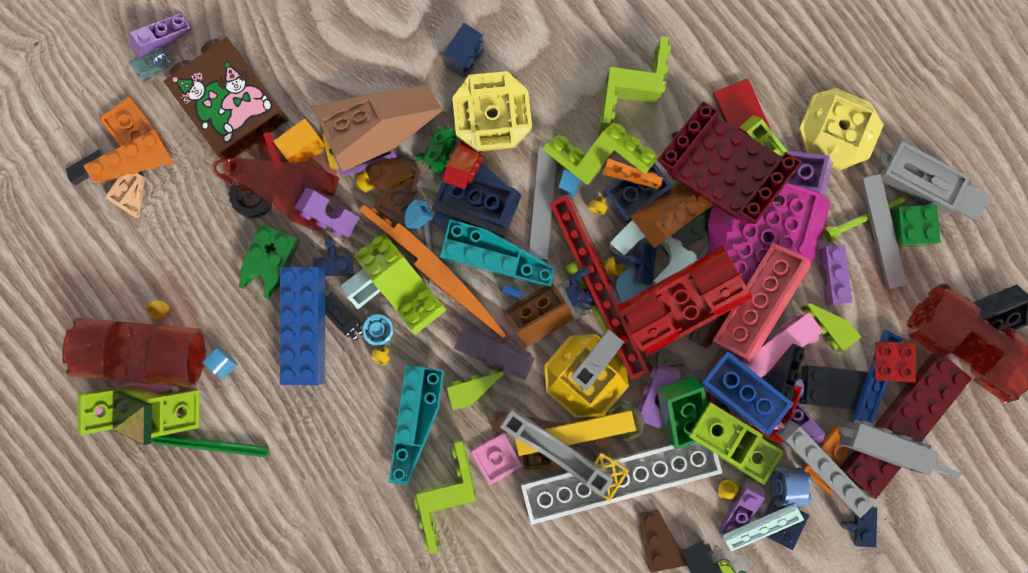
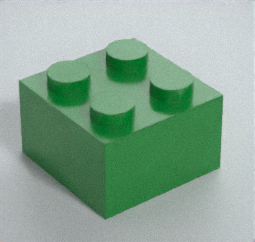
[890,205,941,248]

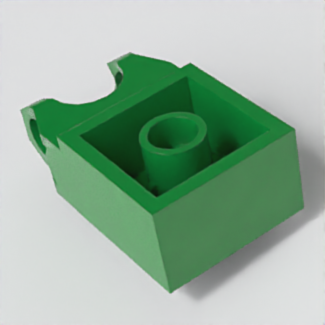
[239,224,300,299]

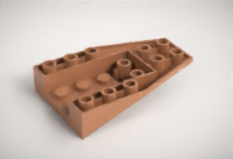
[312,84,442,172]

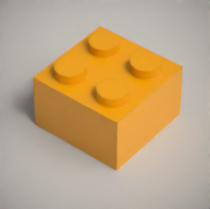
[274,119,325,168]

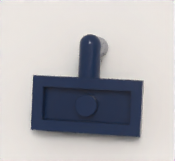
[313,239,354,277]
[614,243,657,285]
[565,266,595,310]
[840,507,877,548]

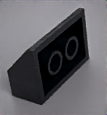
[964,284,1028,346]

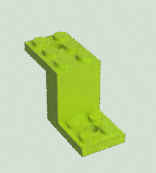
[599,36,671,133]
[542,122,658,185]
[354,233,446,335]
[77,385,200,438]
[688,402,784,485]
[414,439,477,555]

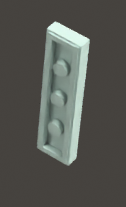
[723,503,804,551]

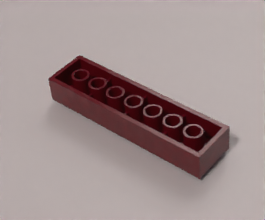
[840,353,972,499]

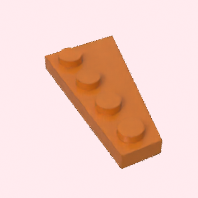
[83,130,175,184]

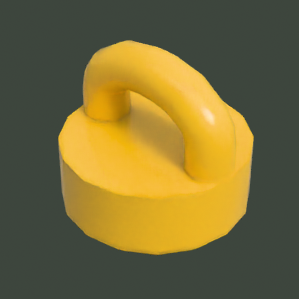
[356,171,374,192]
[588,196,607,215]
[604,257,624,276]
[146,300,169,320]
[370,346,390,366]
[717,480,739,499]

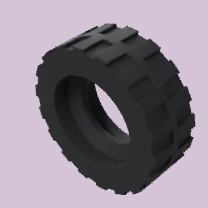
[229,174,274,219]

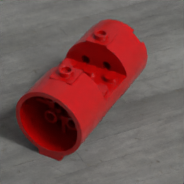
[618,246,753,356]

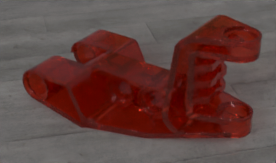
[211,158,340,232]

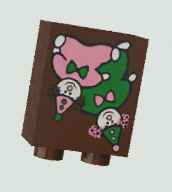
[163,37,289,163]

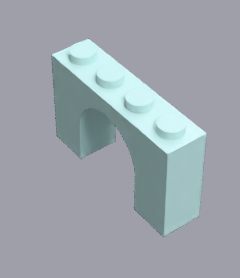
[609,220,698,285]

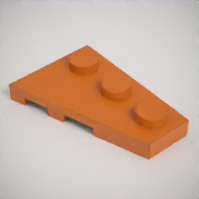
[602,158,663,189]

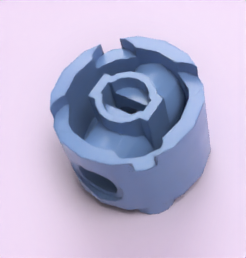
[770,467,811,507]

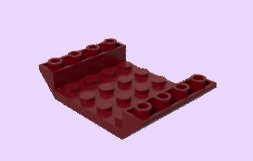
[657,101,802,224]

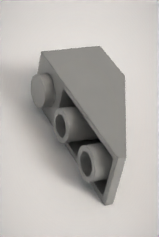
[571,330,624,390]

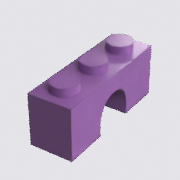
[295,188,360,238]
[818,245,852,306]
[636,362,681,428]

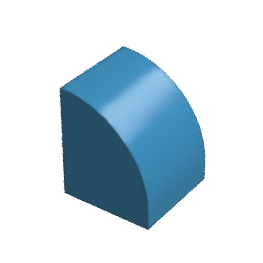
[557,170,580,197]
[405,199,434,230]
[203,348,238,379]

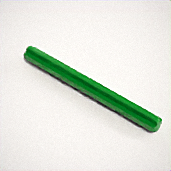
[152,435,269,457]

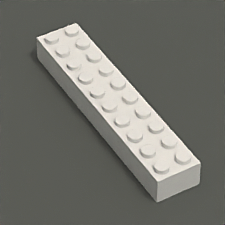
[521,442,722,525]

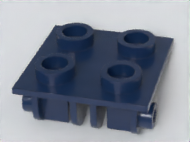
[763,497,810,551]

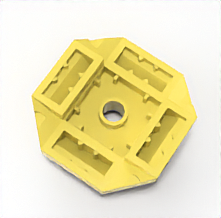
[452,71,532,152]
[798,88,884,171]

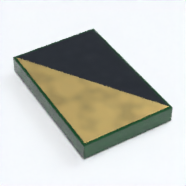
[113,391,152,445]

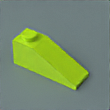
[739,115,789,156]

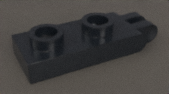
[325,292,363,341]

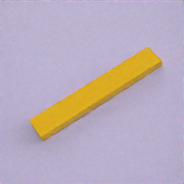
[515,410,636,456]

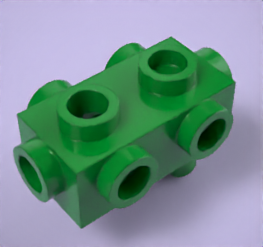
[415,127,456,173]

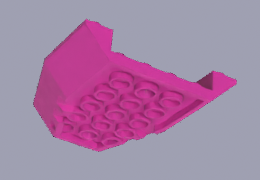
[708,183,831,286]

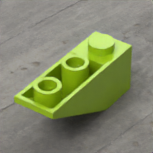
[802,303,861,352]
[447,369,504,410]

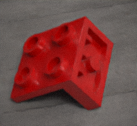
[874,341,916,383]

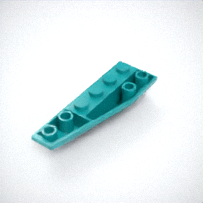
[438,220,556,287]
[388,364,444,485]

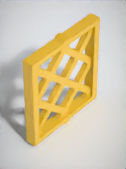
[582,453,629,501]

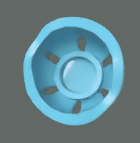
[362,314,393,345]

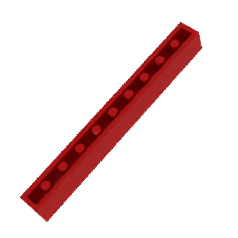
[550,195,652,380]

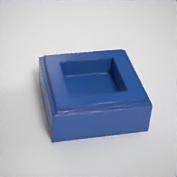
[502,285,522,300]

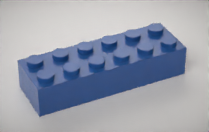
[280,267,325,385]

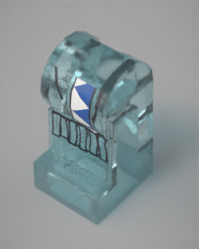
[130,47,172,82]

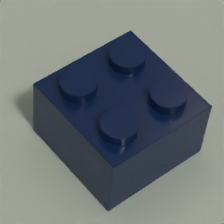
[443,23,485,78]

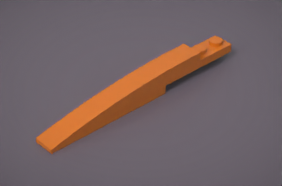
[359,205,506,339]

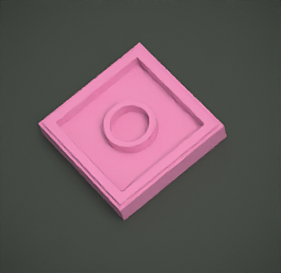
[470,433,523,486]

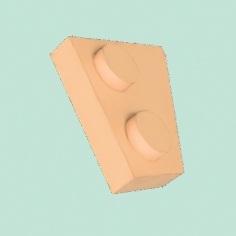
[105,173,145,219]

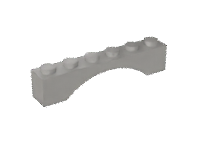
[500,408,613,497]
[776,419,874,518]

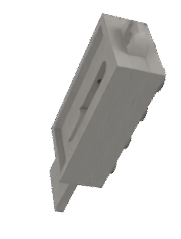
[879,141,990,222]
[838,420,962,478]

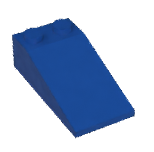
[701,351,794,436]

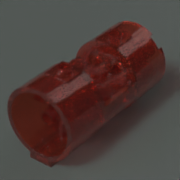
[907,283,1028,403]
[62,318,207,388]

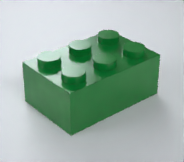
[657,376,707,450]

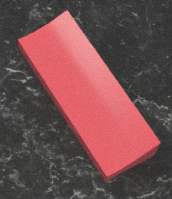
[713,243,811,365]

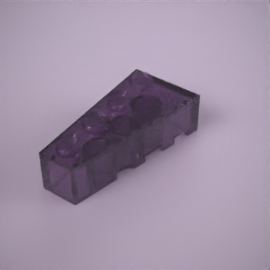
[454,326,535,380]

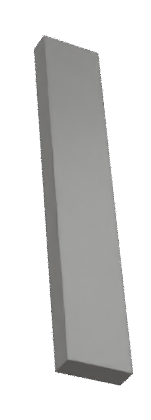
[529,146,556,261]
[860,174,907,289]

